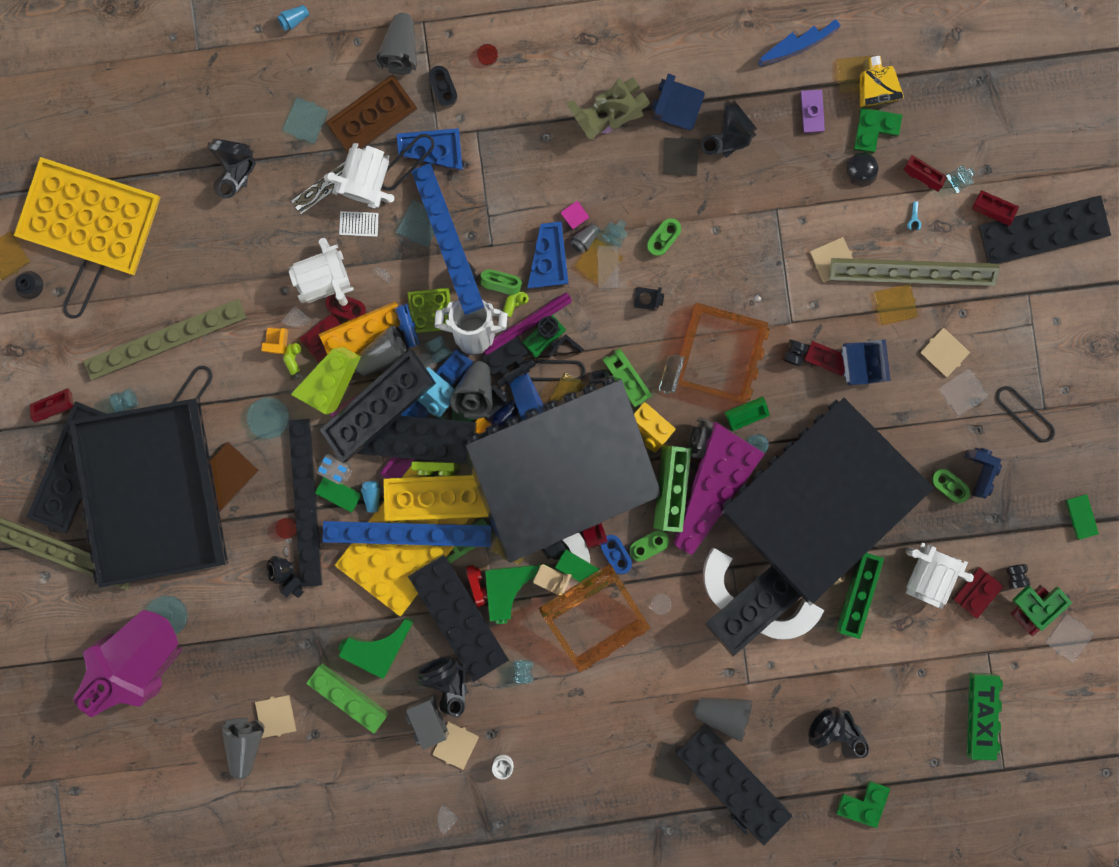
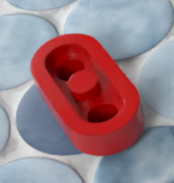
[466,564,488,607]

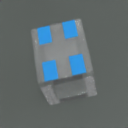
[317,453,352,485]

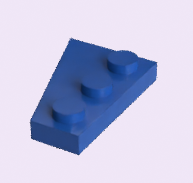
[397,128,463,171]
[527,222,569,289]

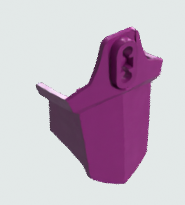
[73,610,183,717]

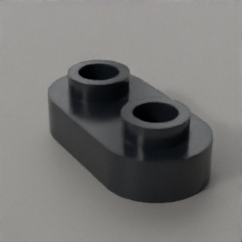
[429,66,458,107]

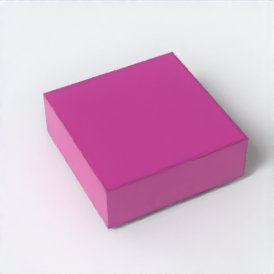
[561,200,590,230]

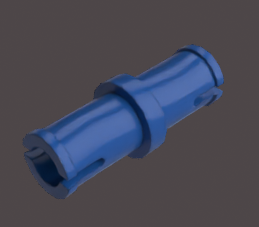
[395,304,420,348]

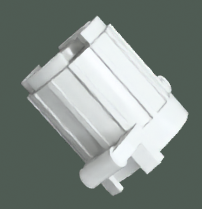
[324,143,394,208]
[289,238,354,306]
[434,300,508,355]
[906,543,974,609]

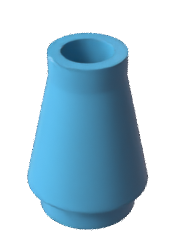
[277,5,310,31]
[360,481,381,512]

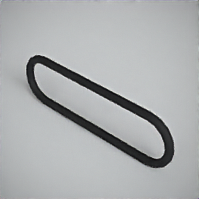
[382,134,435,190]
[63,259,104,318]
[513,360,586,381]
[173,366,213,402]
[996,386,1055,442]

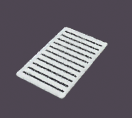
[339,211,379,237]

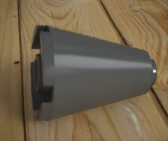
[375,13,417,75]
[355,326,411,376]
[450,361,493,419]
[687,417,713,459]
[693,697,753,742]
[221,718,265,780]

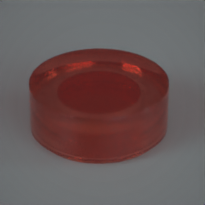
[477,44,498,66]
[275,518,297,539]

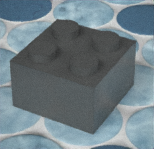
[405,694,449,750]

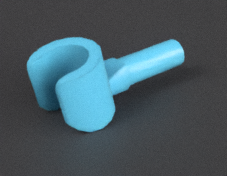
[907,202,921,230]

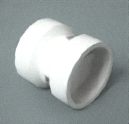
[492,755,514,779]

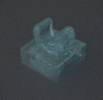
[947,165,976,193]
[602,219,628,248]

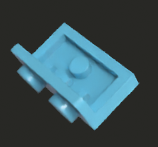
[417,367,455,418]

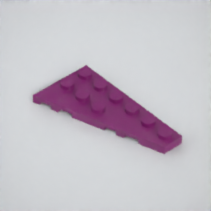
[673,421,764,555]

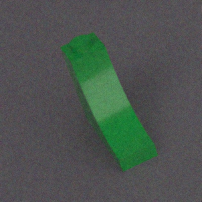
[485,564,549,624]
[338,617,414,679]

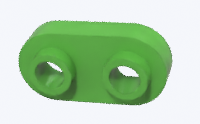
[647,218,681,257]
[480,269,522,295]
[931,469,970,503]
[629,530,669,561]

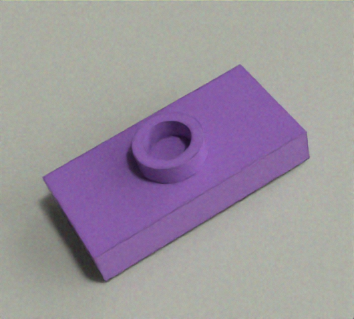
[800,90,825,134]

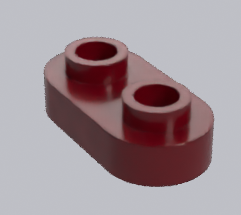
[325,293,367,320]

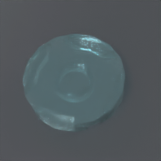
[247,397,289,439]
[147,596,188,635]

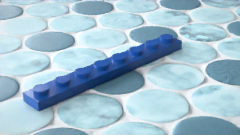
[412,163,485,315]
[323,521,492,547]

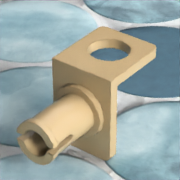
[533,564,572,595]

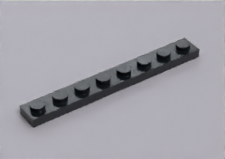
[288,419,323,587]

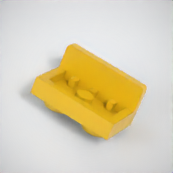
[634,402,676,453]

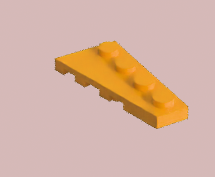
[319,301,400,355]

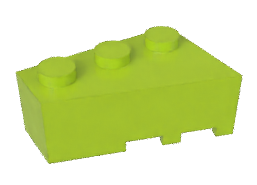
[291,347,361,414]

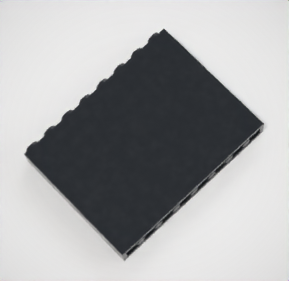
[461,376,662,563]
[721,397,934,606]
[68,398,229,588]

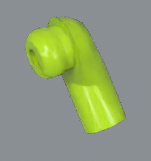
[502,292,529,317]
[283,343,301,375]

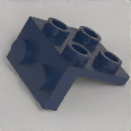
[651,73,705,131]
[842,339,891,385]
[964,447,1002,499]

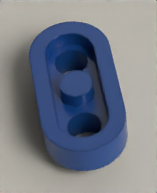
[601,535,632,574]

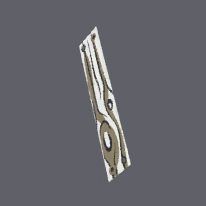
[291,161,346,214]

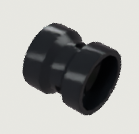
[538,316,559,339]
[782,339,809,367]
[1006,564,1031,588]

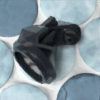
[700,100,757,158]
[207,139,256,199]
[414,656,469,717]
[808,707,869,760]

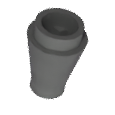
[570,223,600,254]

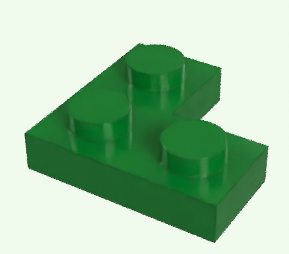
[854,108,903,154]
[1012,585,1072,631]
[836,780,890,828]

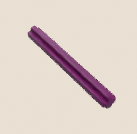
[484,293,572,355]

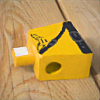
[860,56,904,108]

